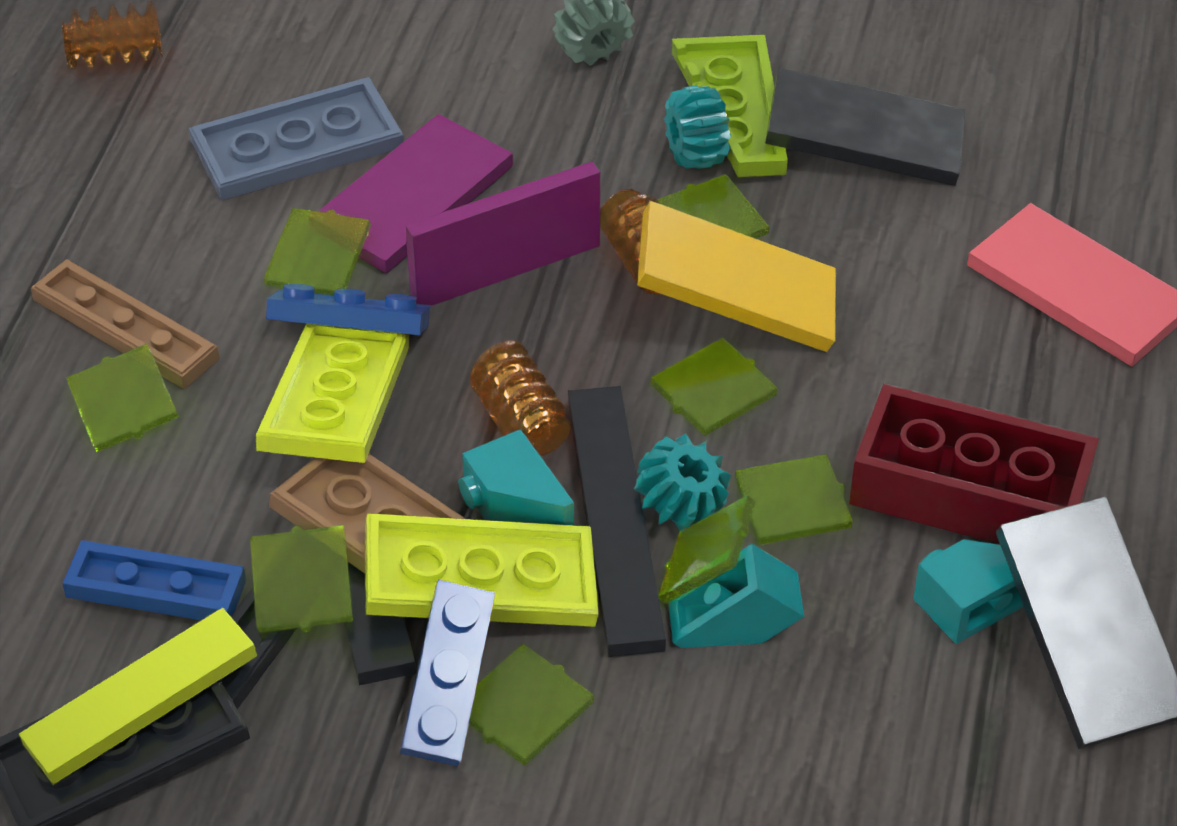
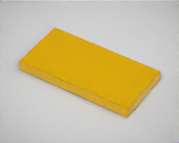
[637,201,836,352]

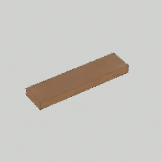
[31,259,220,389]

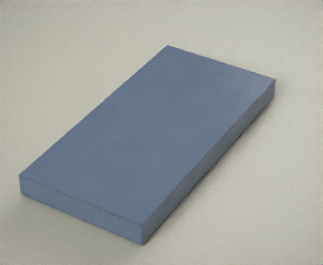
[189,77,404,201]

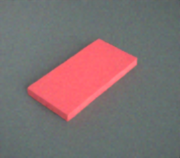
[967,203,1177,367]

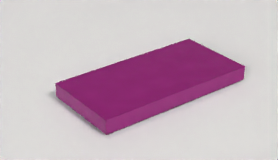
[310,114,513,273]
[405,161,601,306]

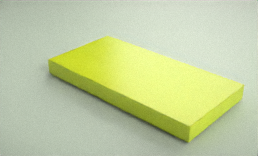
[256,323,409,463]
[365,513,598,627]

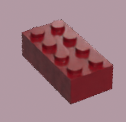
[849,383,1099,544]

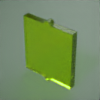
[655,174,769,239]
[263,208,371,295]
[651,337,777,436]
[66,344,179,452]
[735,454,853,545]
[658,495,756,604]
[250,525,353,633]
[469,644,594,765]

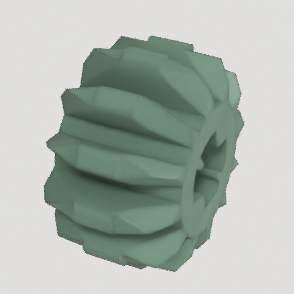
[552,0,635,66]

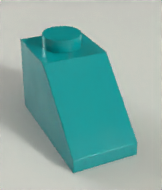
[458,429,574,526]
[913,539,1024,644]
[668,543,805,648]

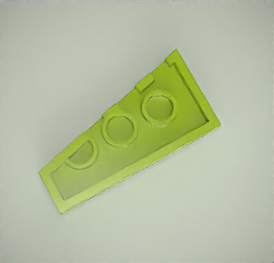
[671,35,788,177]

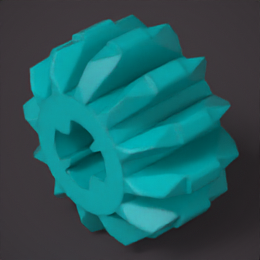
[664,85,731,169]
[634,433,732,531]

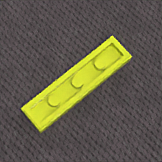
[19,607,257,785]

